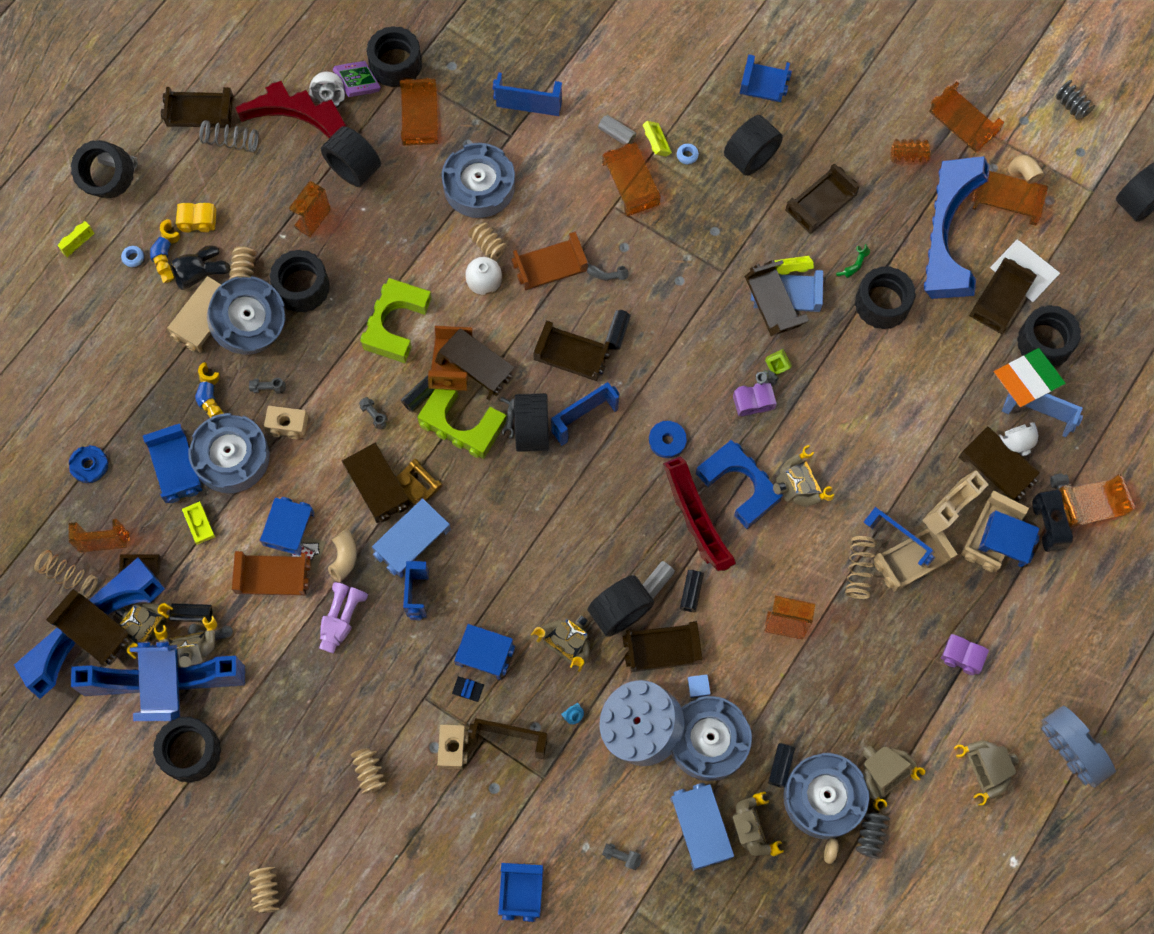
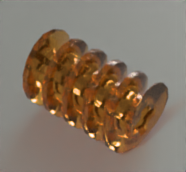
[890,139,930,162]

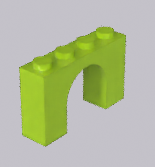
[360,278,432,363]
[417,389,507,459]

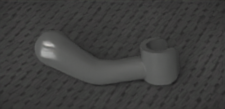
[587,264,628,281]
[500,397,515,439]
[188,623,233,641]

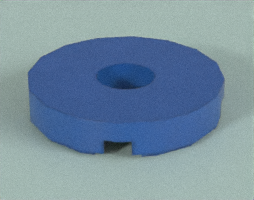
[649,421,687,458]
[69,445,108,483]

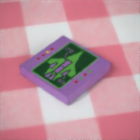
[333,61,381,97]

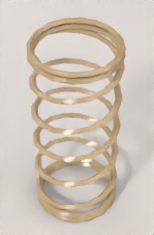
[845,536,877,599]
[34,550,98,598]

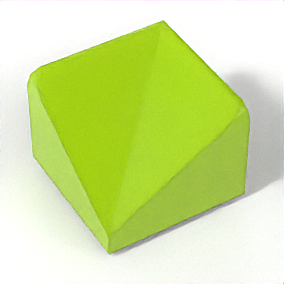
[765,349,791,375]

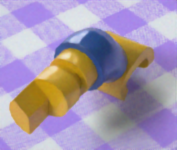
[150,219,180,283]
[195,362,224,418]

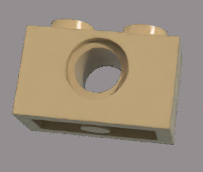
[264,406,308,439]
[437,725,469,769]

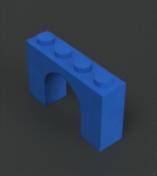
[696,440,783,529]

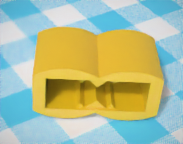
[176,203,217,233]

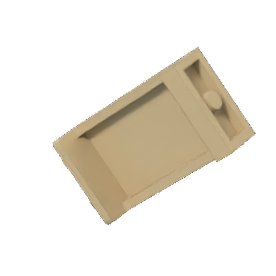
[167,276,221,353]
[960,490,1029,572]
[874,528,958,592]

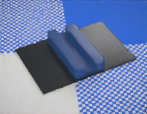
[452,676,484,702]

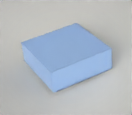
[687,675,710,698]

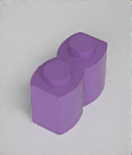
[733,383,777,416]
[941,634,989,675]

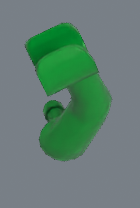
[836,244,870,278]

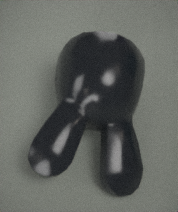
[171,245,231,290]

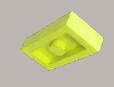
[643,121,672,157]
[57,221,95,257]
[774,256,814,275]
[182,501,215,545]

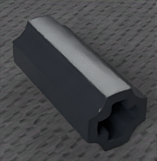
[605,309,631,350]
[401,375,435,413]
[680,570,704,612]
[169,603,213,623]
[768,743,795,788]

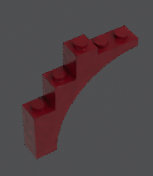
[235,81,346,139]
[663,456,736,572]

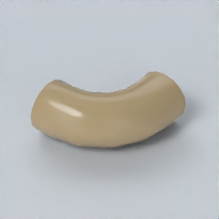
[1008,155,1044,184]
[328,528,357,582]

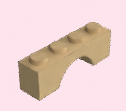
[922,470,989,535]

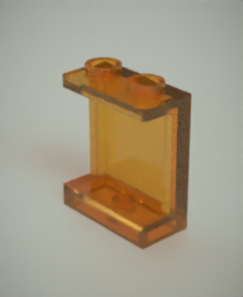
[289,181,331,237]
[69,519,129,553]

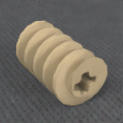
[468,222,507,261]
[229,246,256,279]
[351,748,386,795]
[249,867,280,913]

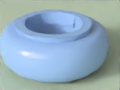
[676,144,699,165]
[121,246,144,267]

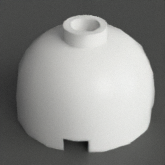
[309,72,345,107]
[465,257,502,295]
[998,422,1039,456]

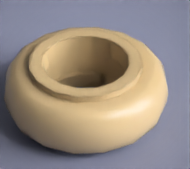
[824,838,839,864]

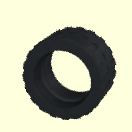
[366,26,422,87]
[724,115,783,176]
[321,126,381,187]
[70,140,134,198]
[1116,162,1154,221]
[270,250,330,313]
[855,266,916,329]
[1017,305,1081,368]
[514,393,549,452]
[587,575,654,637]
[153,717,221,783]

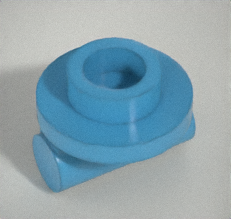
[561,703,584,724]

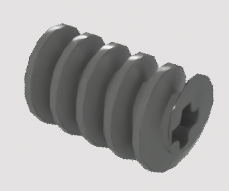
[1056,80,1095,120]
[856,813,891,859]

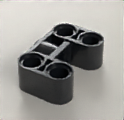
[1032,490,1073,552]

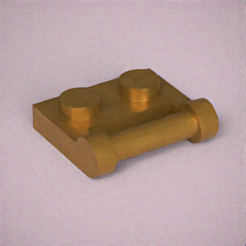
[396,458,443,506]

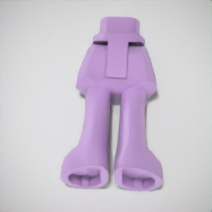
[319,582,368,654]

